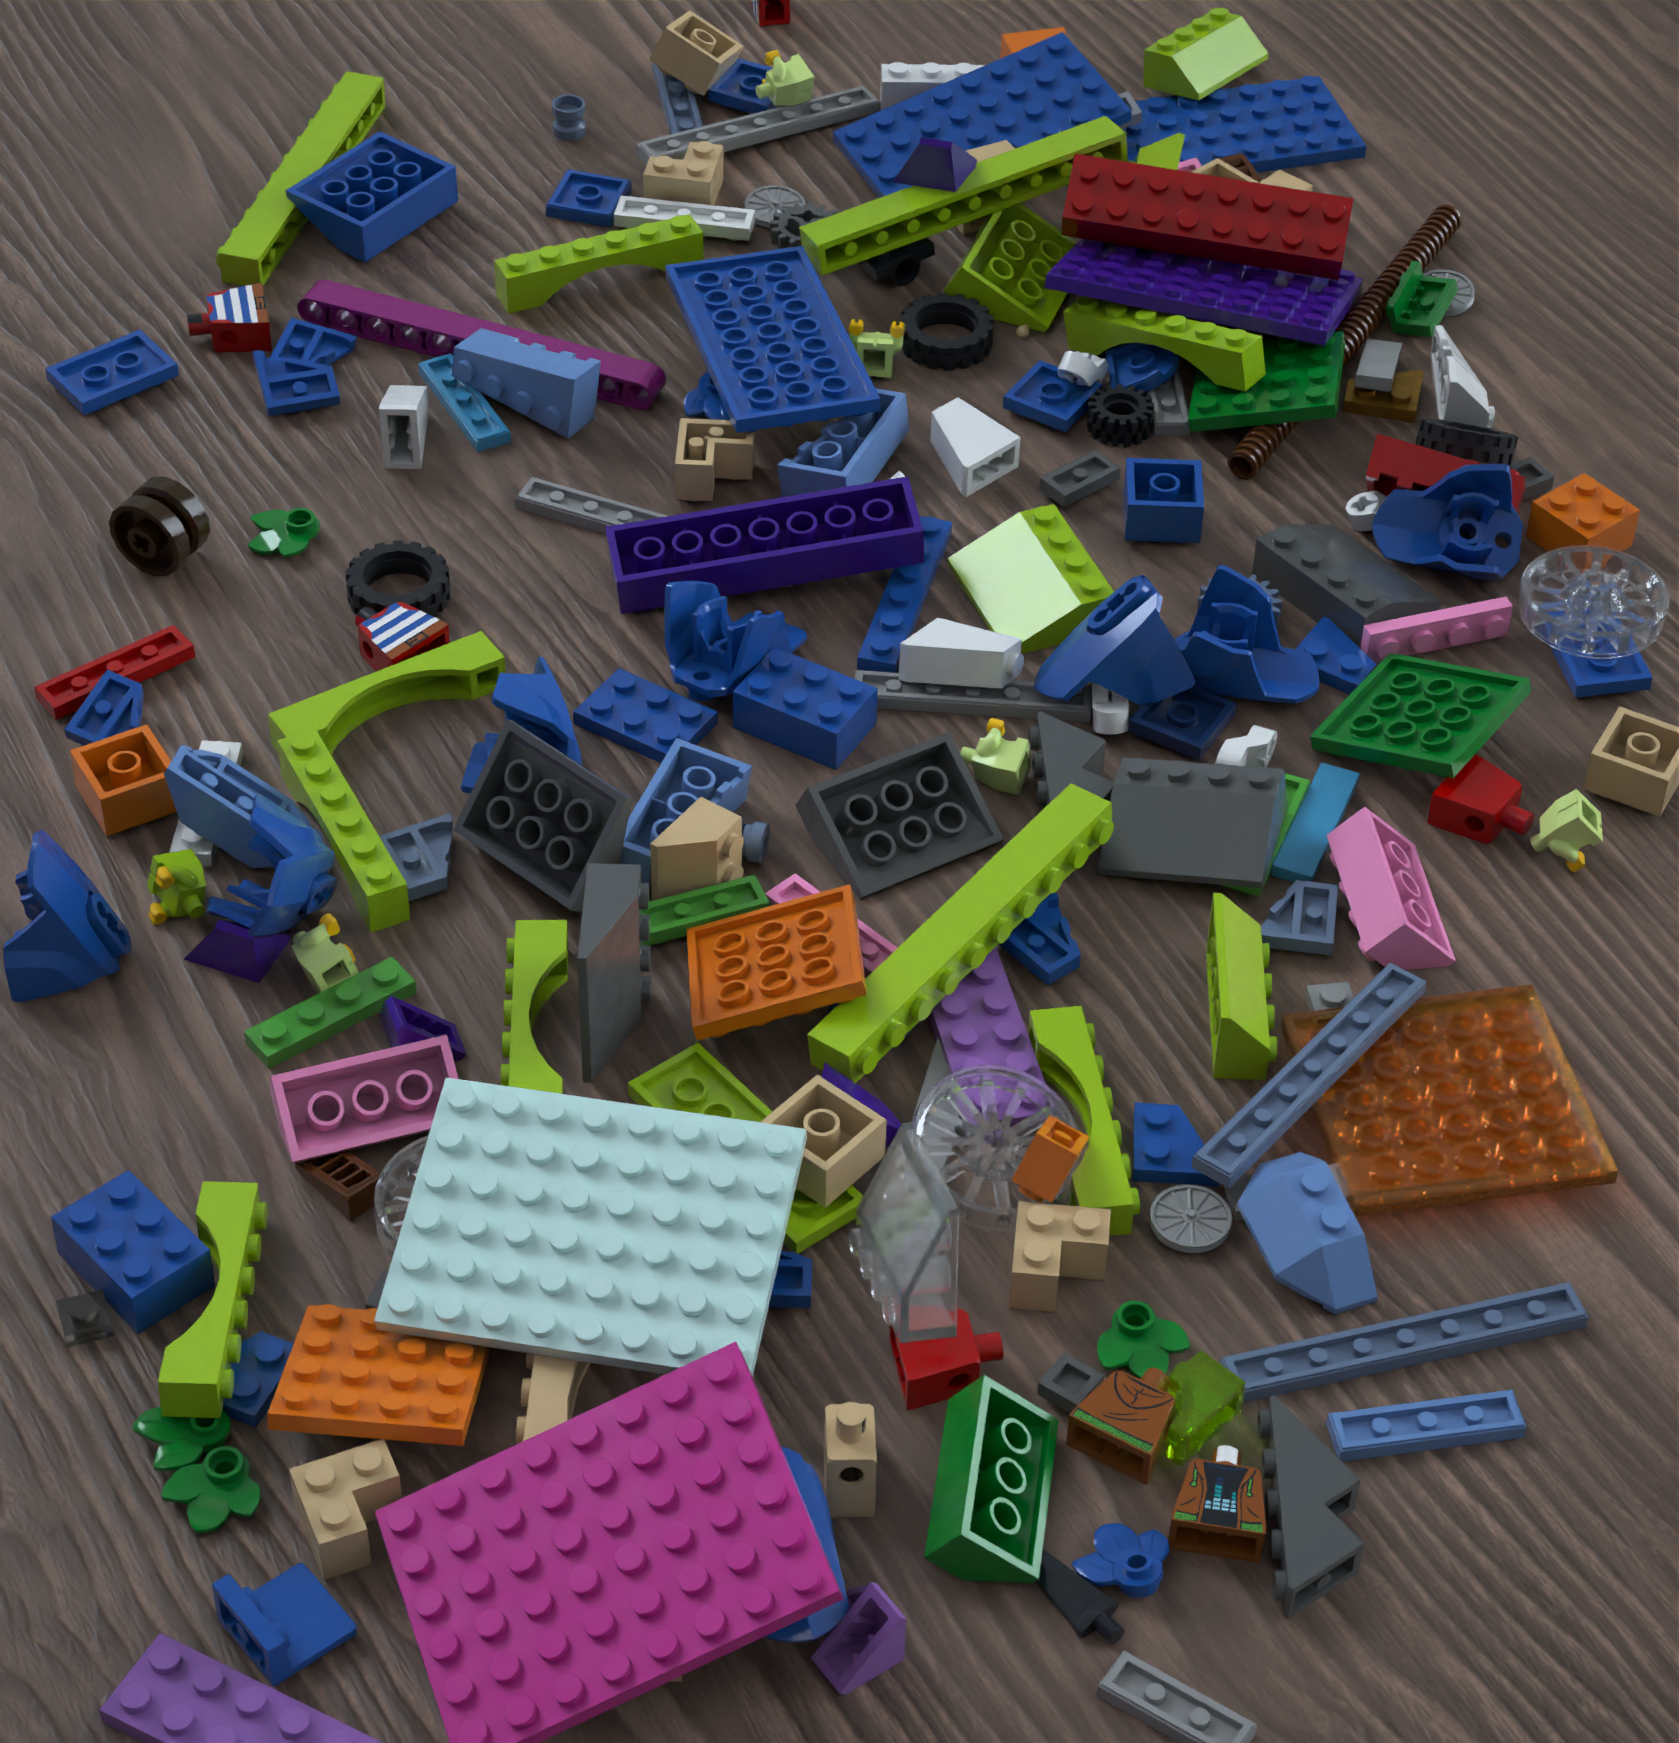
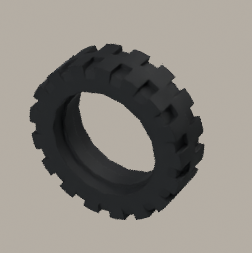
[899,293,994,371]
[1415,418,1518,465]
[346,540,450,617]

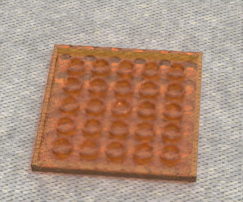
[1281,984,1618,1217]

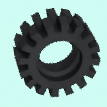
[1087,384,1154,447]

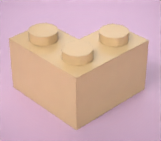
[643,141,723,205]
[675,418,755,502]
[1009,1201,1111,1312]
[289,1439,402,1580]

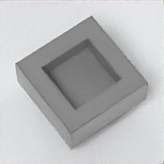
[1305,982,1354,1028]

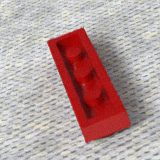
[34,625,195,720]

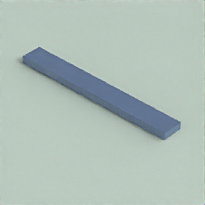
[1192,963,1427,1188]
[1219,1282,1589,1404]

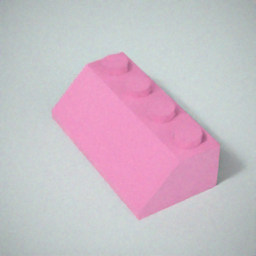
[1326,807,1456,970]
[269,1035,459,1164]

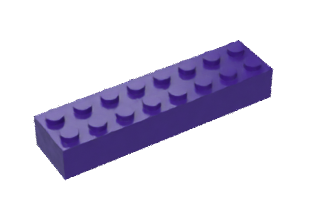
[605,476,925,614]

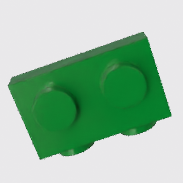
[1386,261,1458,337]

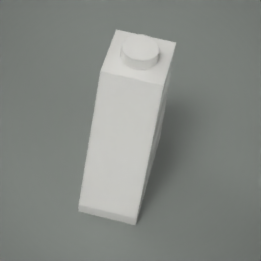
[379,385,429,470]
[930,397,1020,497]
[898,618,1024,689]

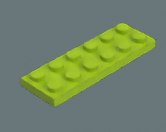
[628,1042,867,1254]

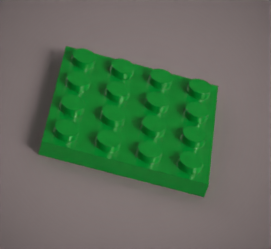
[1188,331,1345,432]
[1310,653,1532,778]

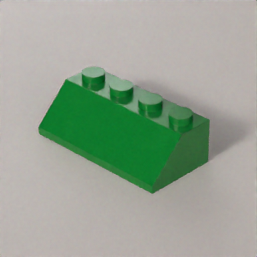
[924,1375,1059,1583]

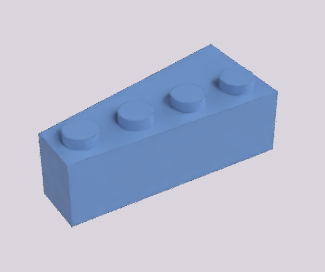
[452,328,601,439]
[777,388,910,497]
[620,738,752,890]

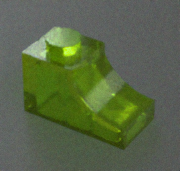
[1165,1350,1246,1467]

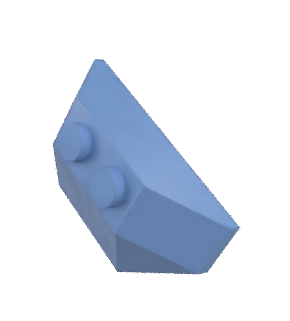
[164,745,323,868]
[1237,1152,1378,1314]

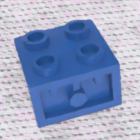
[212,1563,357,1687]

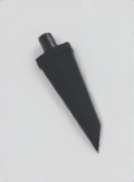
[1036,1549,1125,1644]

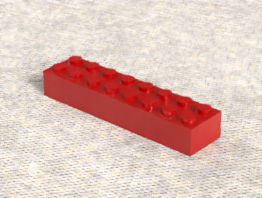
[1061,154,1354,280]

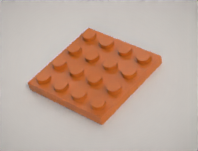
[686,884,867,1041]
[267,1304,492,1446]

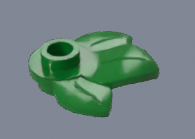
[248,508,320,557]
[1097,1301,1190,1379]
[132,1407,231,1471]
[161,1446,261,1534]

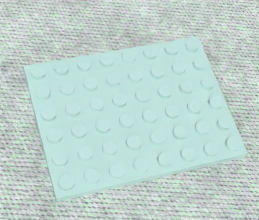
[374,1077,807,1377]

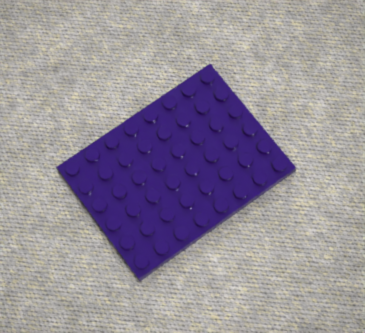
[1044,239,1363,346]

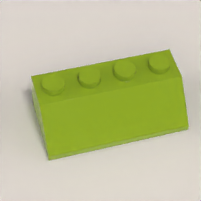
[1143,8,1268,101]
[1206,893,1277,1080]

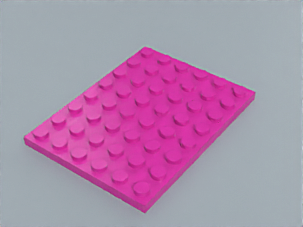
[375,1341,844,1743]

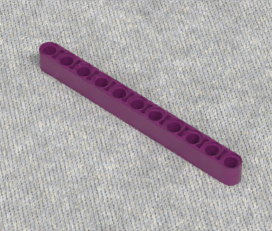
[297,279,667,410]

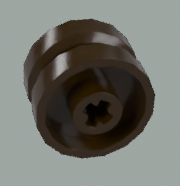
[109,477,210,576]

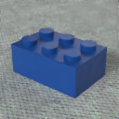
[733,647,878,770]
[51,1170,215,1334]

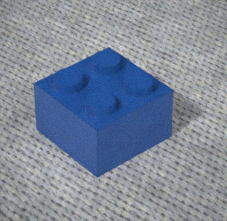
[1123,458,1204,543]

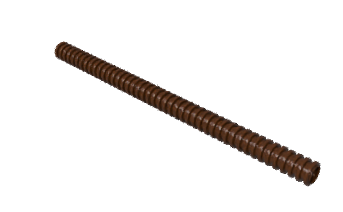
[1227,204,1462,480]

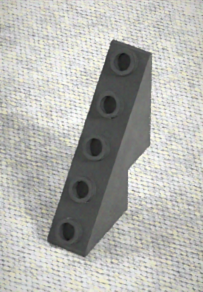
[1028,711,1114,812]
[1257,1395,1364,1619]

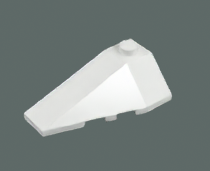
[1430,325,1495,428]

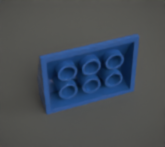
[285,131,458,262]

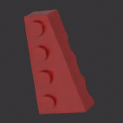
[1366,433,1526,515]

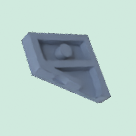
[379,813,453,901]
[1261,880,1338,956]

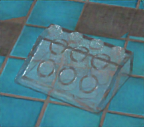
[849,1122,959,1343]

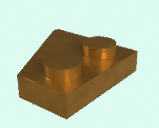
[1342,370,1424,423]

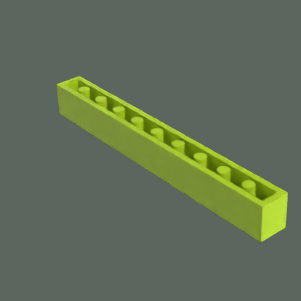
[216,71,386,286]
[799,116,1128,276]
[807,783,1114,1083]

